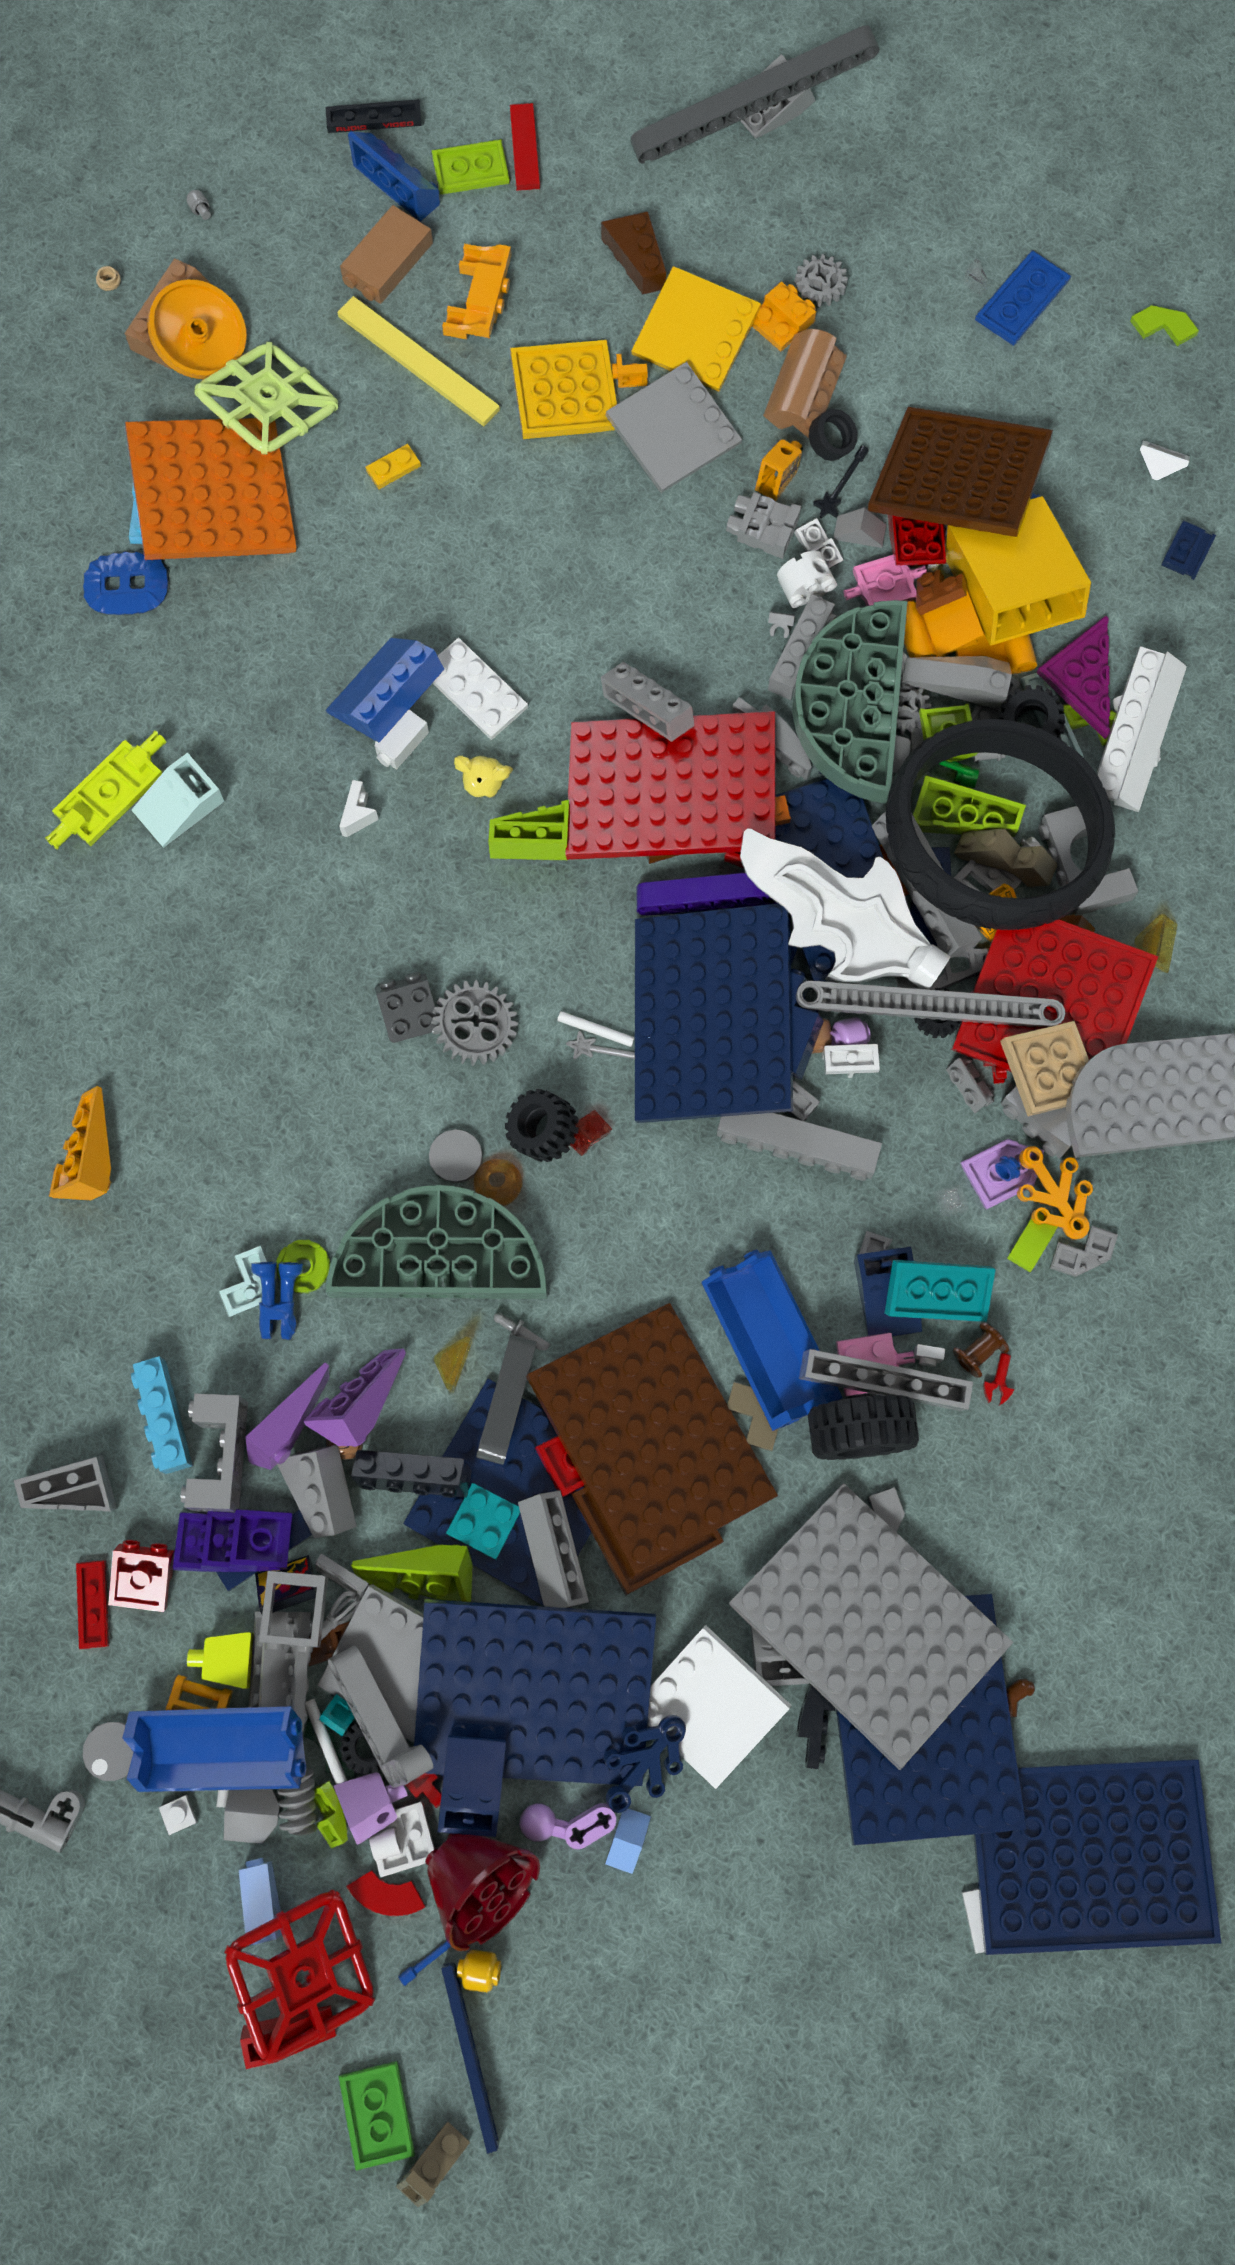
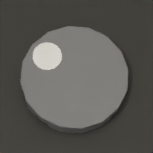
[82,1722,133,1781]

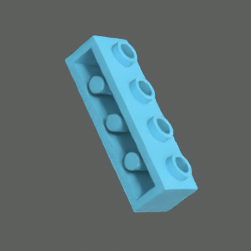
[131,1356,193,1474]

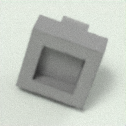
[768,611,795,638]

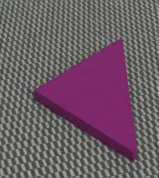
[1037,616,1110,739]

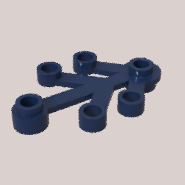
[604,1715,686,1813]

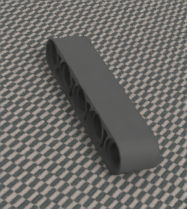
[476,1334,537,1465]

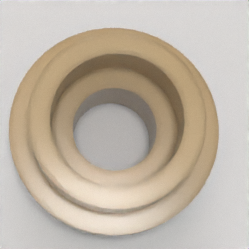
[96,266,121,291]

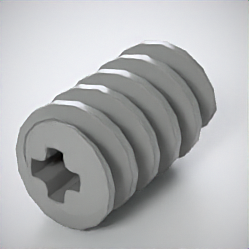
[278,1768,317,1835]

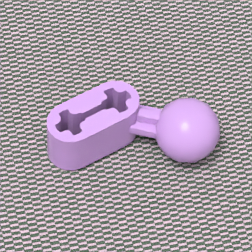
[520,1803,616,1849]

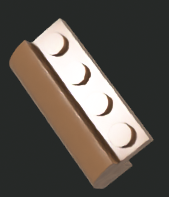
[763,329,847,438]

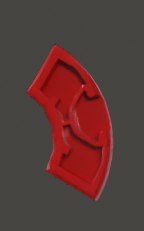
[346,1870,426,1916]

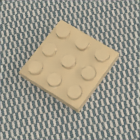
[1000,1021,1089,1116]

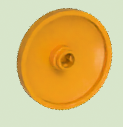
[147,279,247,379]

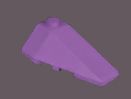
[303,1348,406,1447]
[246,1363,329,1470]

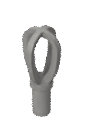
[321,1591,361,1640]

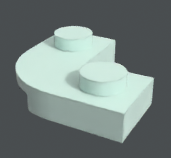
[219,1246,267,1317]

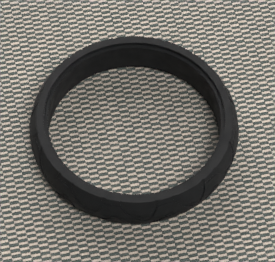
[886,719,1115,930]

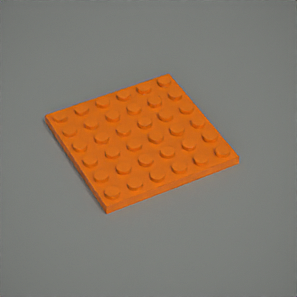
[125,418,296,560]

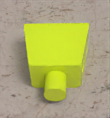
[187,1632,254,1689]

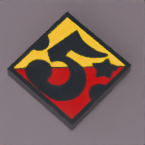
[255,1555,316,1614]

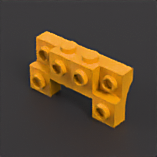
[442,244,511,340]

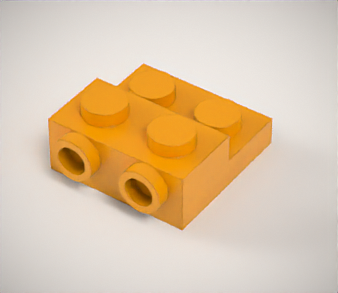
[752,281,816,352]

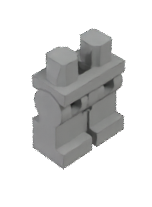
[726,492,801,559]

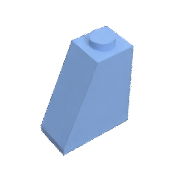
[239,1858,282,1946]

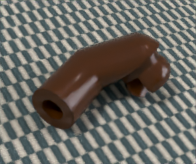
[1006,1678,1035,1717]

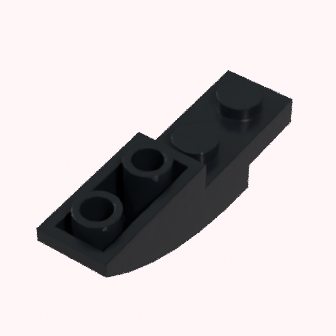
[796,1684,835,1769]

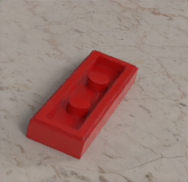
[76,1560,109,1649]

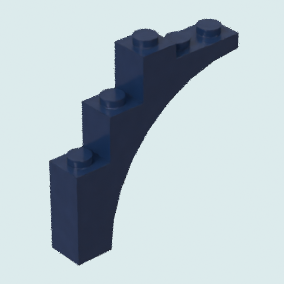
[791,946,824,1080]

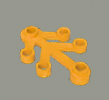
[1017,1146,1093,1240]

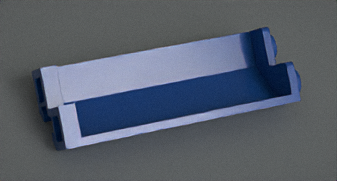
[701,1250,843,1431]
[122,1706,307,1792]

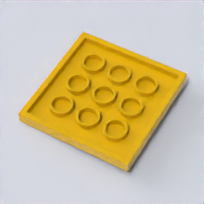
[631,266,761,392]
[510,340,617,439]

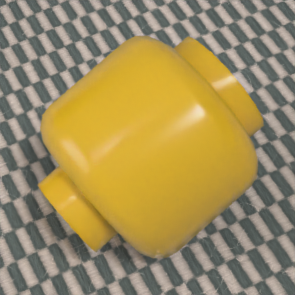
[457,1949,501,1992]

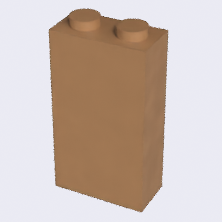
[340,205,433,304]

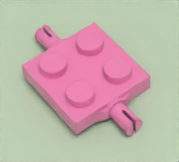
[844,555,927,606]
[836,1333,915,1396]

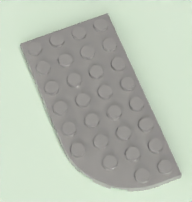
[1066,1033,1235,1158]

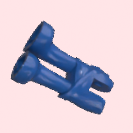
[251,1262,303,1340]

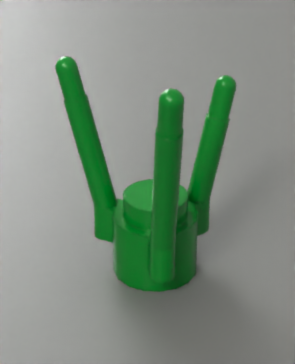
[939,760,979,789]

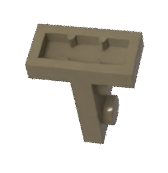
[396,2122,470,2207]

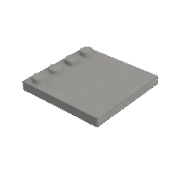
[605,362,742,493]
[317,1584,424,1743]

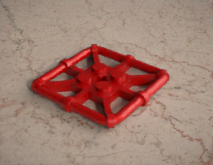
[224,1890,375,2064]

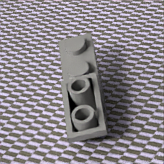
[732,697,812,780]

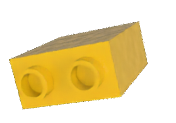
[946,496,1091,646]

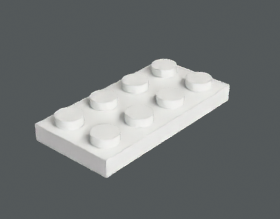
[433,638,528,740]

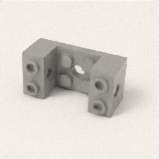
[181,1393,248,1513]

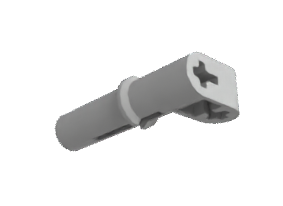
[0,1789,85,1853]

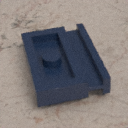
[1161,520,1216,580]

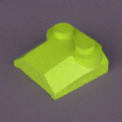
[919,704,978,762]

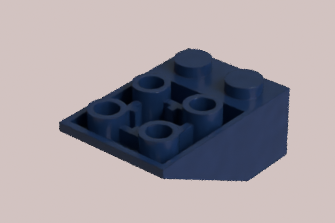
[854,1246,922,1337]
[438,1735,506,1837]

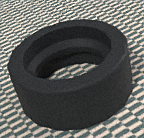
[809,409,857,461]

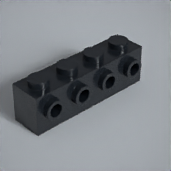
[351,1450,472,1498]

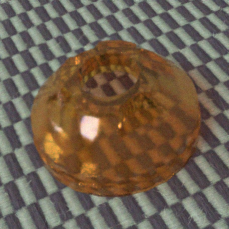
[474,1159,522,1206]

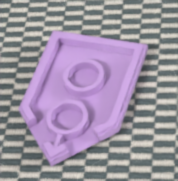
[961,1139,1044,1210]

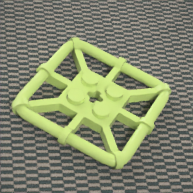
[194,342,338,455]

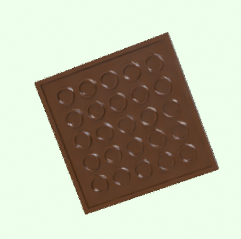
[868,407,1053,537]

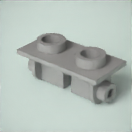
[946,1057,994,1114]

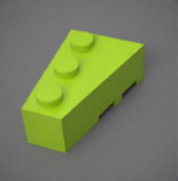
[488,800,569,860]

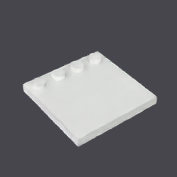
[648,1625,792,1789]

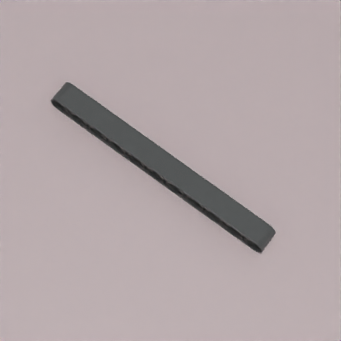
[630,25,880,164]

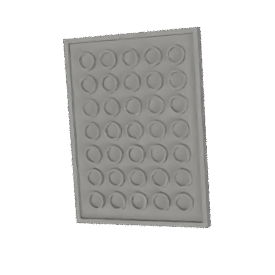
[729,1483,1013,1770]

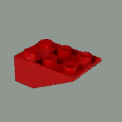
[888,515,946,566]

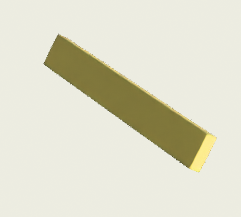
[337,296,500,427]

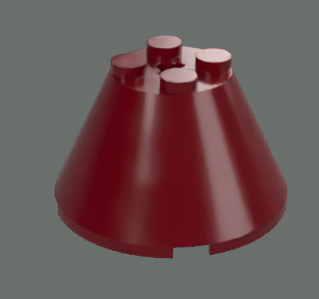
[425,1833,540,1951]

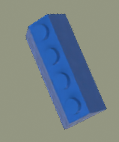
[348,131,440,222]

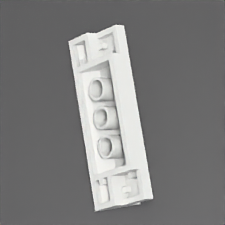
[1097,646,1187,812]

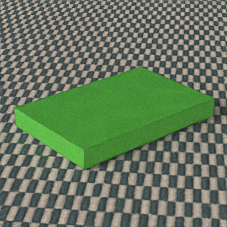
[339,2061,415,2171]

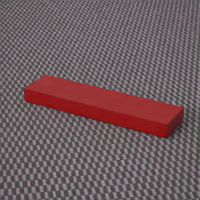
[510,103,540,191]

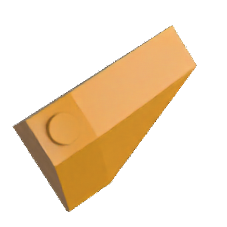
[49,1086,111,1200]

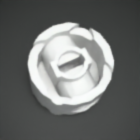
[777,551,837,608]

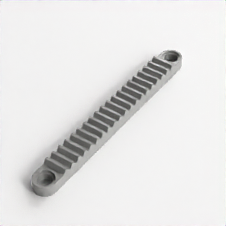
[796,981,1065,1027]

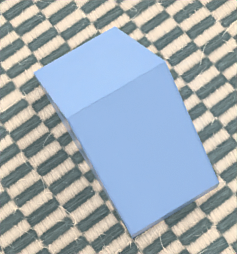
[605,1808,651,1874]

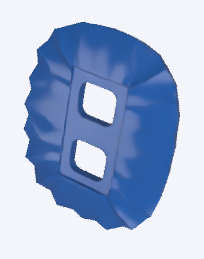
[83,552,168,615]

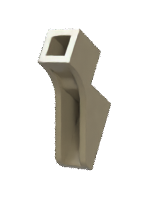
[954,829,1058,887]

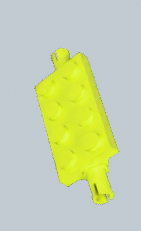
[45,730,167,850]

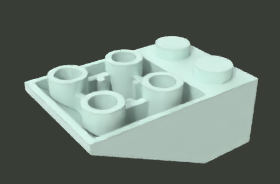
[132,753,225,848]

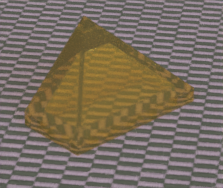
[1134,914,1178,973]
[433,1336,472,1393]

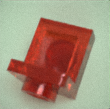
[570,1110,612,1156]

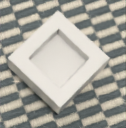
[913,1344,945,1366]
[159,1795,197,1835]

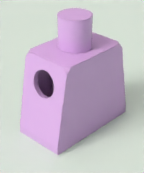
[334,1772,408,1845]

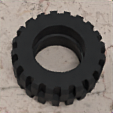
[808,1395,919,1460]

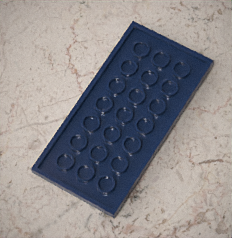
[775,779,884,982]

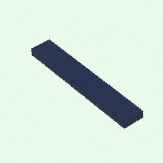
[441,1962,500,2154]

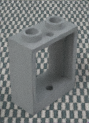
[259,1571,328,1653]

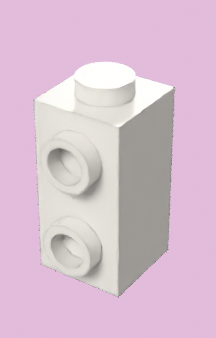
[374,710,429,770]

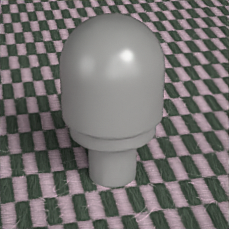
[186,190,211,220]

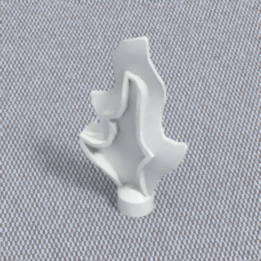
[740,829,951,990]

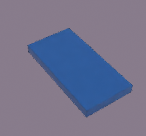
[975,250,1071,346]

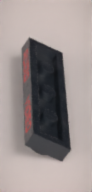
[325,99,422,133]

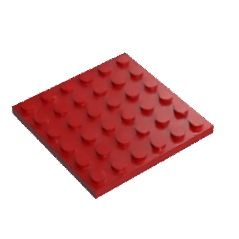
[951,919,1159,1072]

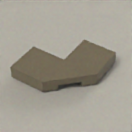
[727,1382,778,1452]

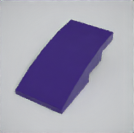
[173,1509,292,1572]

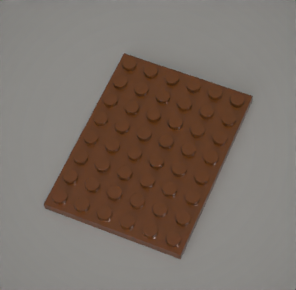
[526,1303,778,1576]

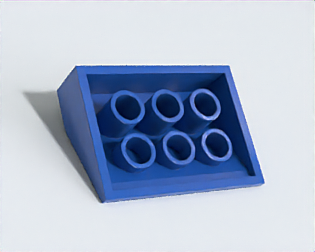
[326,638,444,743]

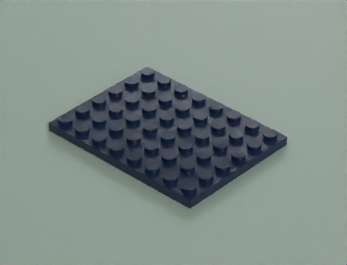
[635,904,793,1123]
[836,1594,1027,1846]
[414,1599,656,1786]
[974,1759,1221,1955]

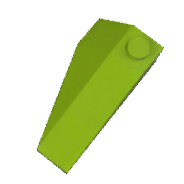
[351,1545,473,1602]

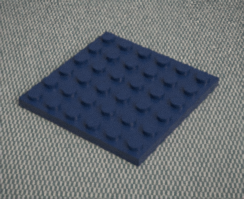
[403,1379,591,1606]

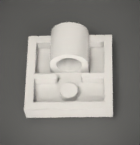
[369,1801,435,1877]

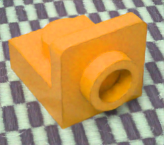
[612,354,648,388]

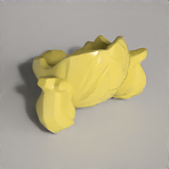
[454,755,513,798]

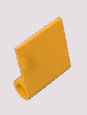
[904,589,985,657]
[955,634,1038,674]

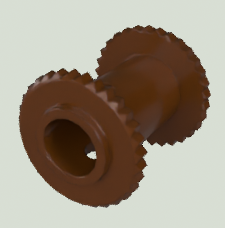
[953,1322,1009,1378]

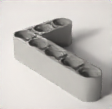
[328,1645,433,1788]

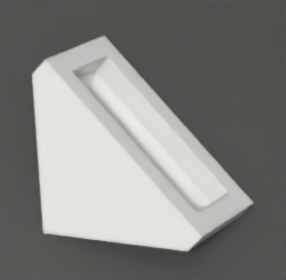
[1140,440,1190,480]

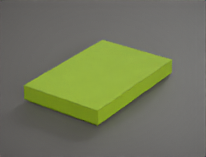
[431,139,510,195]

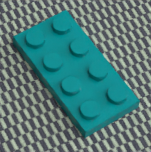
[885,1260,996,1322]

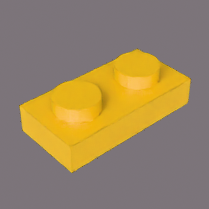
[365,444,421,490]

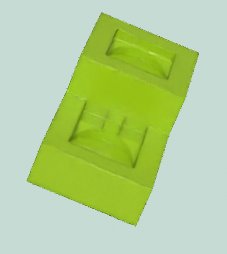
[1007,1212,1058,1272]
[312,1781,348,1848]

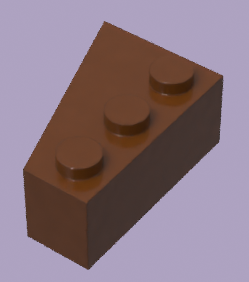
[601,211,666,295]

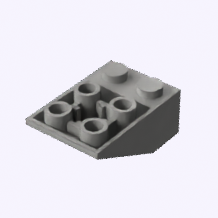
[740,54,815,139]
[751,1626,810,1686]

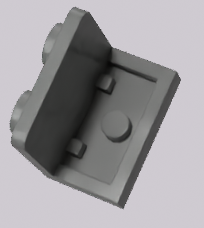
[375,972,438,1043]

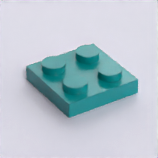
[446,1483,520,1560]

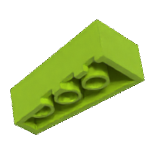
[913,775,1026,837]

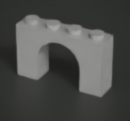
[1038,806,1139,915]

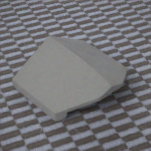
[224,1789,280,1844]

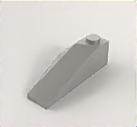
[901,656,1012,710]

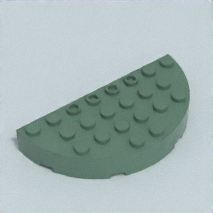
[792,600,907,804]
[326,1185,547,1299]

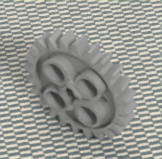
[431,980,518,1066]

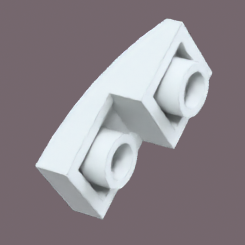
[794,518,843,568]

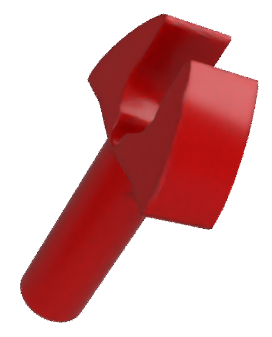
[983,1353,1014,1406]

